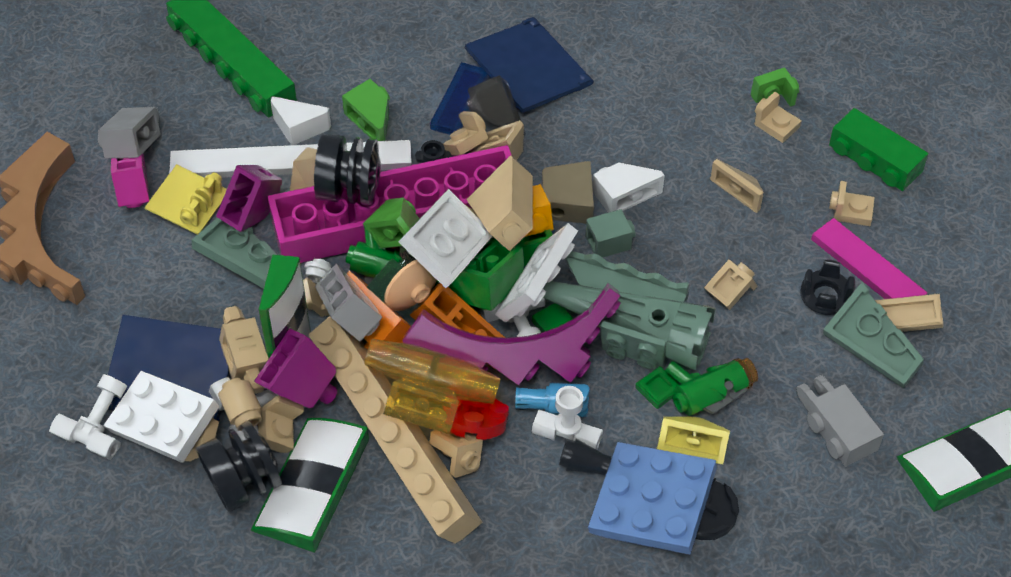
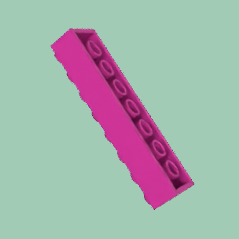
[268,145,512,263]

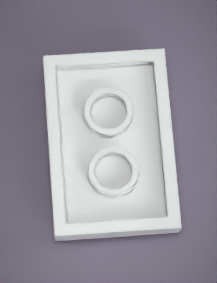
[398,189,492,288]
[495,223,578,323]
[104,371,220,463]

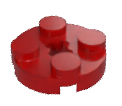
[441,388,509,440]

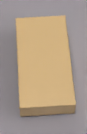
[875,294,943,332]

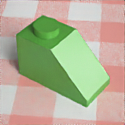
[342,79,390,141]
[363,197,419,248]

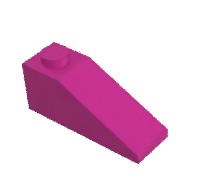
[111,153,149,208]

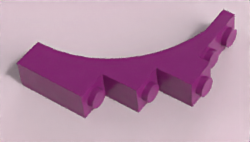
[403,283,621,388]

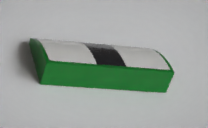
[259,254,311,359]
[897,408,1011,512]
[251,418,369,553]

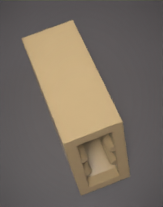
[466,155,533,251]

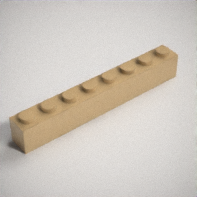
[308,316,483,543]

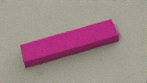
[811,218,928,299]

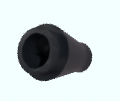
[559,438,611,476]

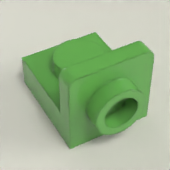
[751,67,799,106]

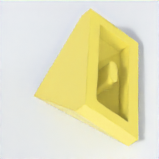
[657,417,730,464]

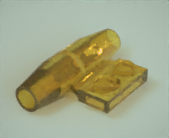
[364,339,501,434]

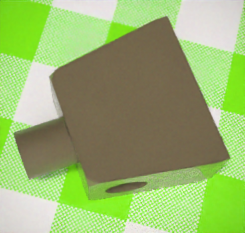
[533,161,594,224]

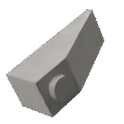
[315,263,382,341]

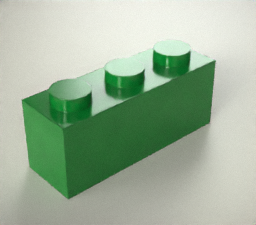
[829,108,929,191]

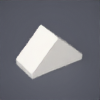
[271,97,331,145]

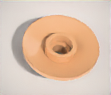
[384,260,437,311]

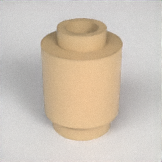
[218,378,262,431]

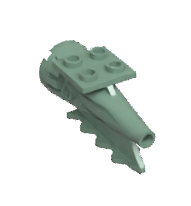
[543,251,716,371]

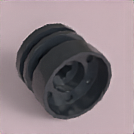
[314,134,381,205]
[195,421,282,512]

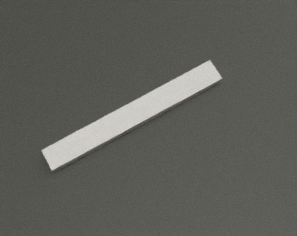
[169,140,411,178]

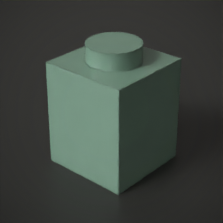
[585,209,636,258]

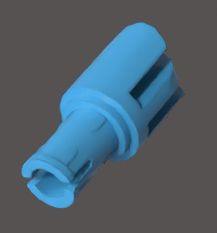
[515,383,589,417]

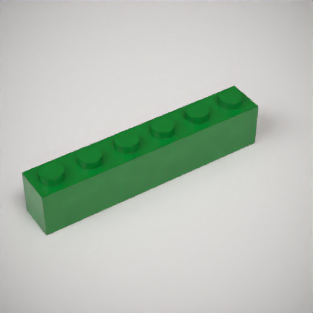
[166,0,297,118]

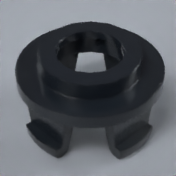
[800,260,855,315]

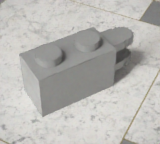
[98,107,161,158]
[796,375,884,467]

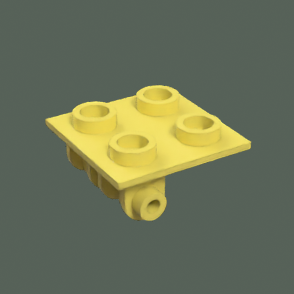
[145,164,227,235]

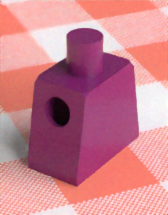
[216,165,282,232]
[254,328,337,409]

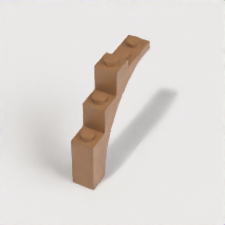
[0,132,85,305]

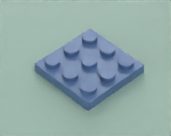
[588,442,717,555]

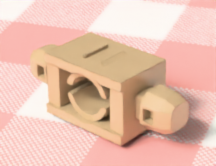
[219,306,268,394]

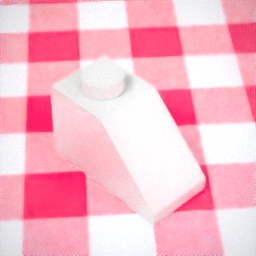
[592,163,665,213]

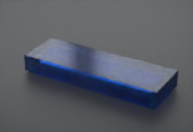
[430,62,488,135]

